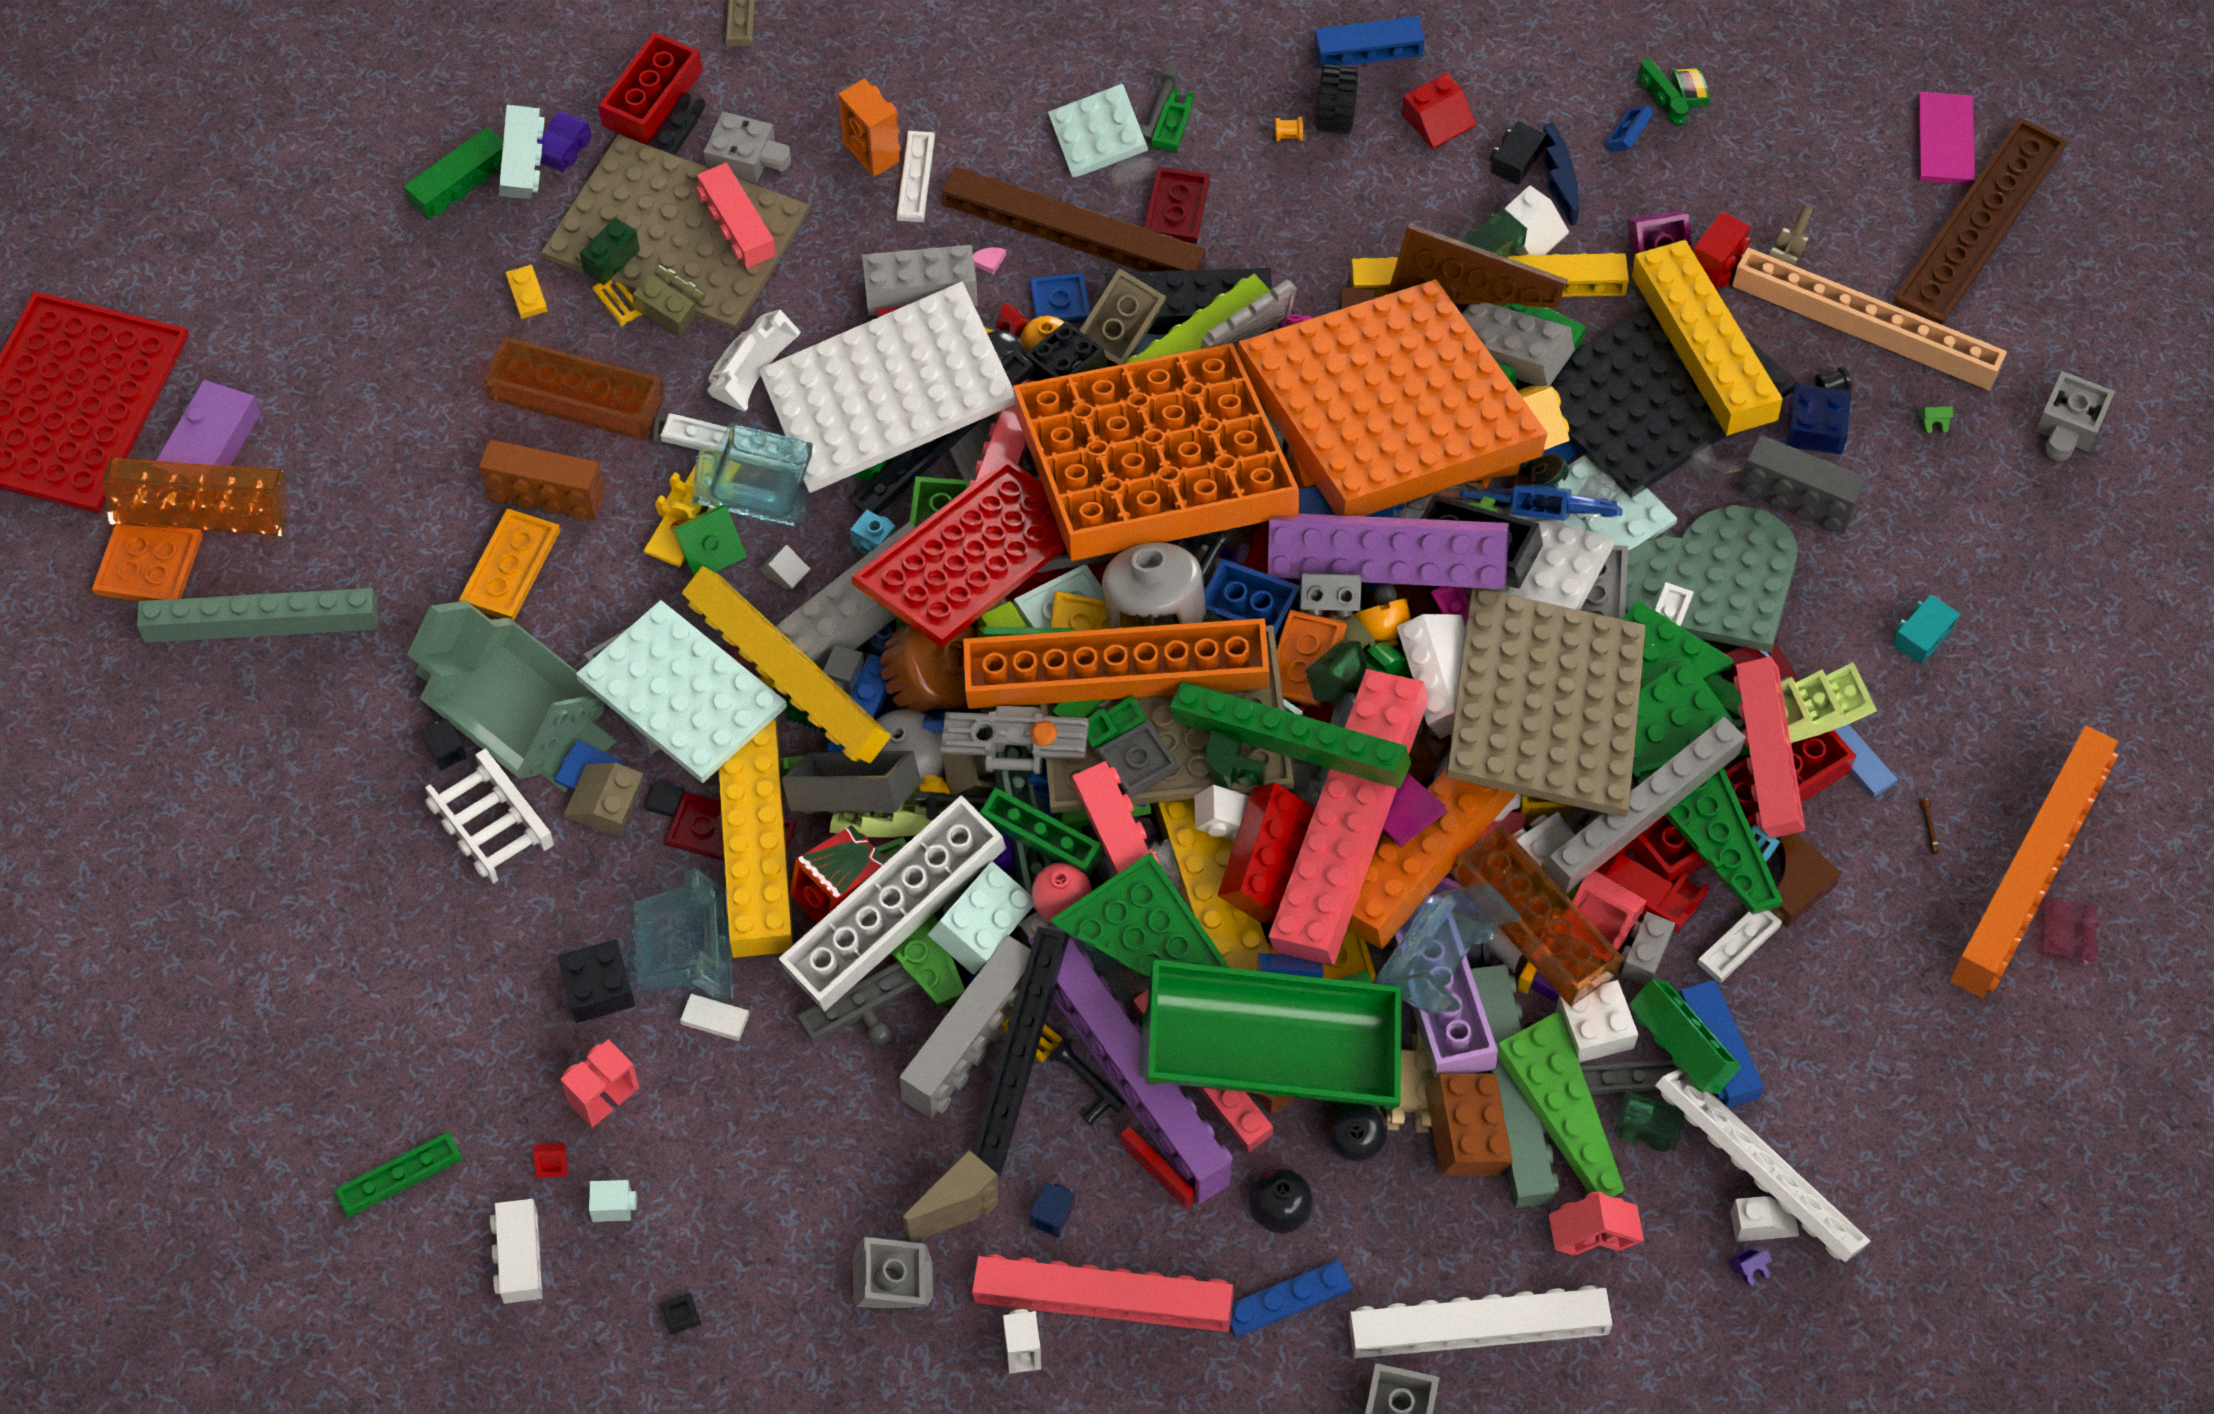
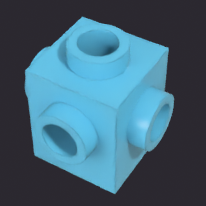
[850,510,896,556]

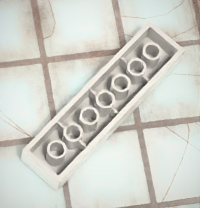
[779,795,1006,1012]

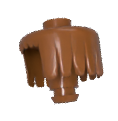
[880,624,979,712]

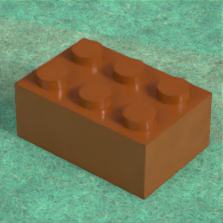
[1425,1073,1513,1176]

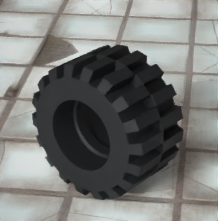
[1315,64,1359,134]

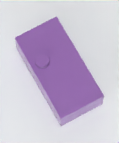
[152,380,261,502]

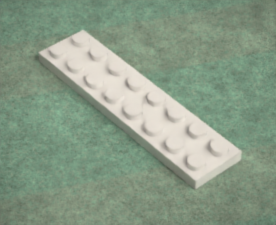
[1655,1069,1871,1262]

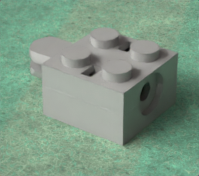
[704,112,791,184]
[2036,371,2115,461]

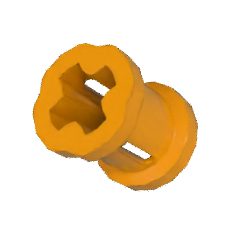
[1275,117,1303,141]

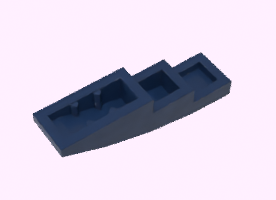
[1543,122,1579,226]

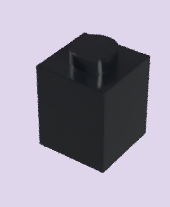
[421,719,467,771]

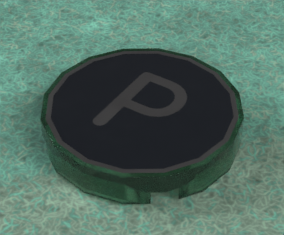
[1513,454,1569,487]

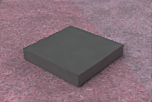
[1096,720,1180,798]

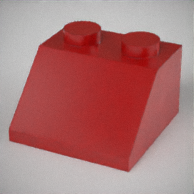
[1401,72,1476,149]

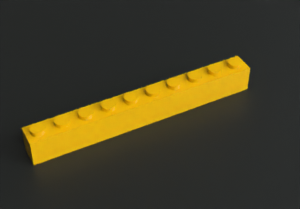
[1350,253,1629,298]
[682,566,892,764]

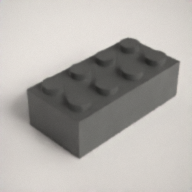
[1739,435,1867,533]
[782,751,921,814]

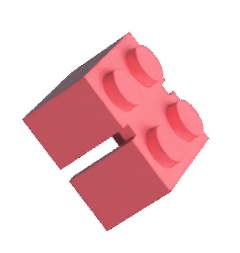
[1558,871,1647,961]
[560,1039,639,1128]

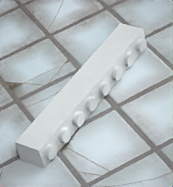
[1349,1285,1613,1359]

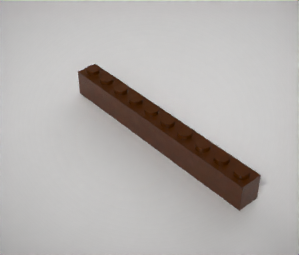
[942,166,1206,272]

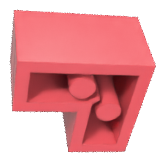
[1549,1192,1644,1255]

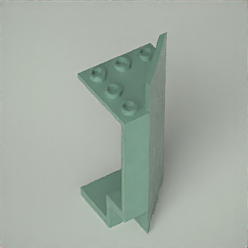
[407,601,620,793]

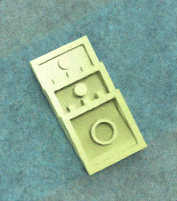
[1740,662,1877,743]
[829,792,950,838]

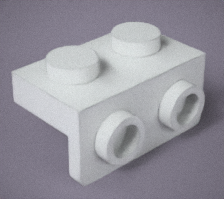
[1504,812,1575,874]

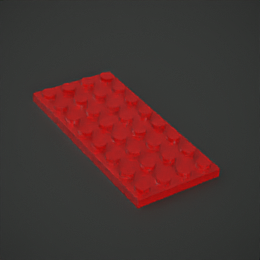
[852,459,1066,647]

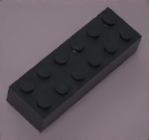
[1105,268,1273,334]

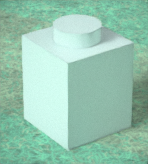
[589,1180,637,1222]

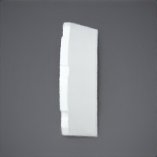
[707,310,801,412]

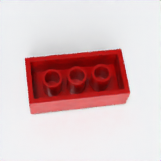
[598,32,703,145]
[1217,782,1315,924]

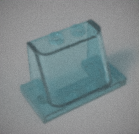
[692,423,813,527]
[633,868,734,1002]

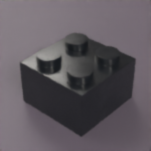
[557,939,636,1024]

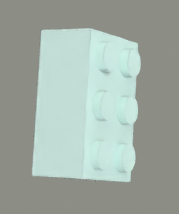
[499,105,544,199]
[927,861,1033,975]

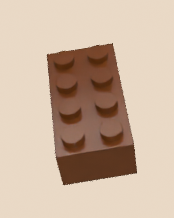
[479,439,605,520]

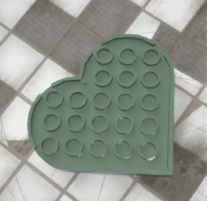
[1625,505,1797,652]

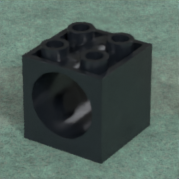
[1025,321,1108,381]

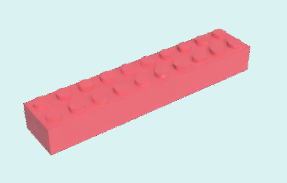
[1269,669,1429,966]

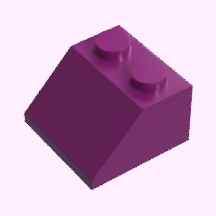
[1627,209,1693,257]

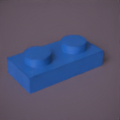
[1604,105,1654,152]

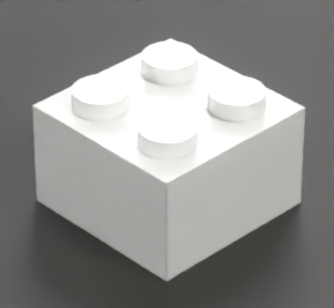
[1556,980,1638,1063]

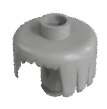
[1102,542,1206,629]

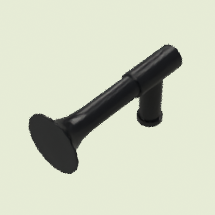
[914,787,999,821]
[1049,1038,1126,1126]

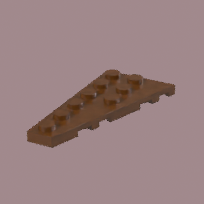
[1387,224,1568,308]

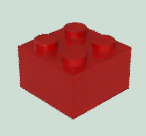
[1693,211,1751,291]

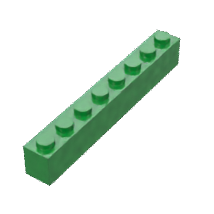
[1170,681,1411,789]

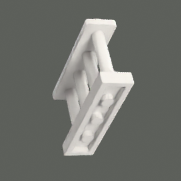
[425,748,554,884]

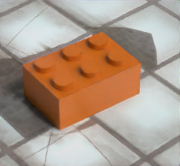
[838,78,901,177]

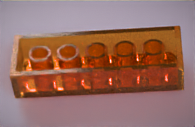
[484,336,665,441]
[103,458,288,536]
[1450,825,1624,1007]

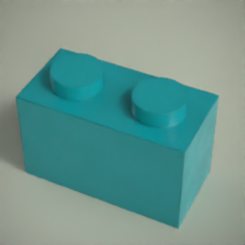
[1893,594,1960,665]

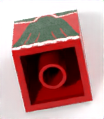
[789,825,888,924]

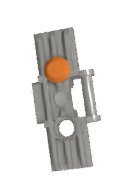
[941,706,1089,774]

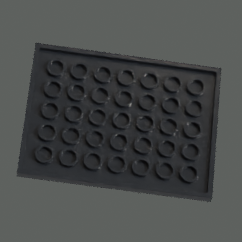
[1519,305,1798,498]

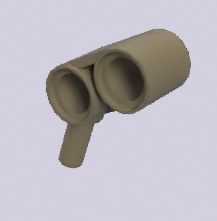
[1768,204,1813,266]

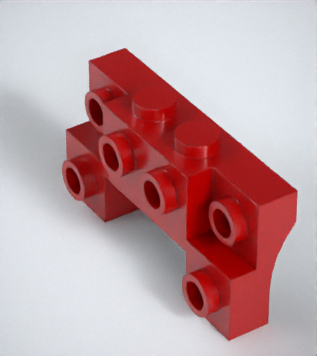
[1595,842,1710,934]

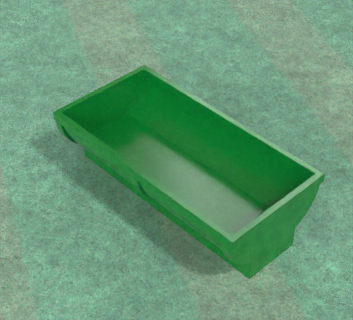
[1140,960,1401,1110]

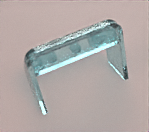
[1376,883,1521,1014]

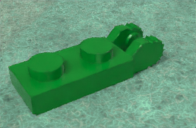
[1637,59,1689,127]
[1151,88,1195,153]

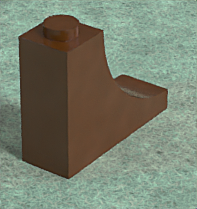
[1769,833,1842,928]

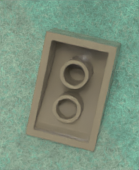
[1080,268,1167,366]
[903,1150,999,1242]

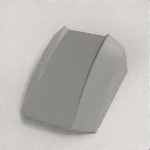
[852,1237,933,1308]

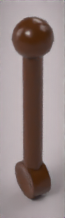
[1920,798,1939,854]

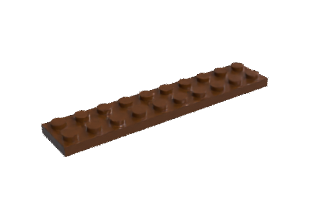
[1892,117,2068,325]

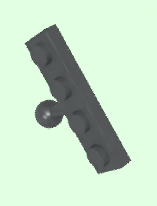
[797,962,920,1047]

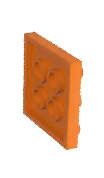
[92,517,203,602]

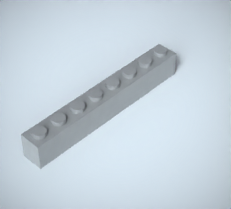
[1545,717,1746,893]

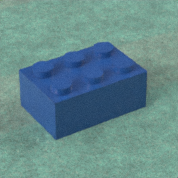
[1202,559,1300,643]

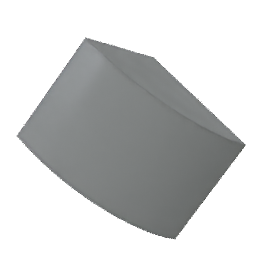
[759,544,810,589]

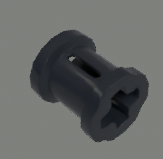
[1815,367,1852,398]

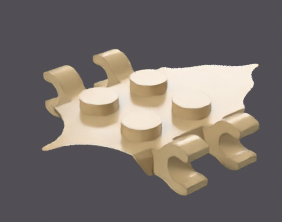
[1385,1028,1434,1133]

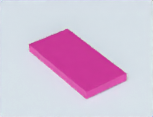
[1918,92,1975,185]

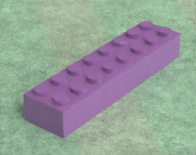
[1268,513,1509,589]

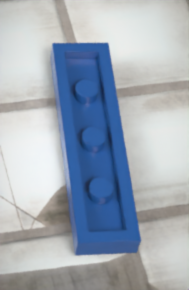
[1230,1260,1353,1338]

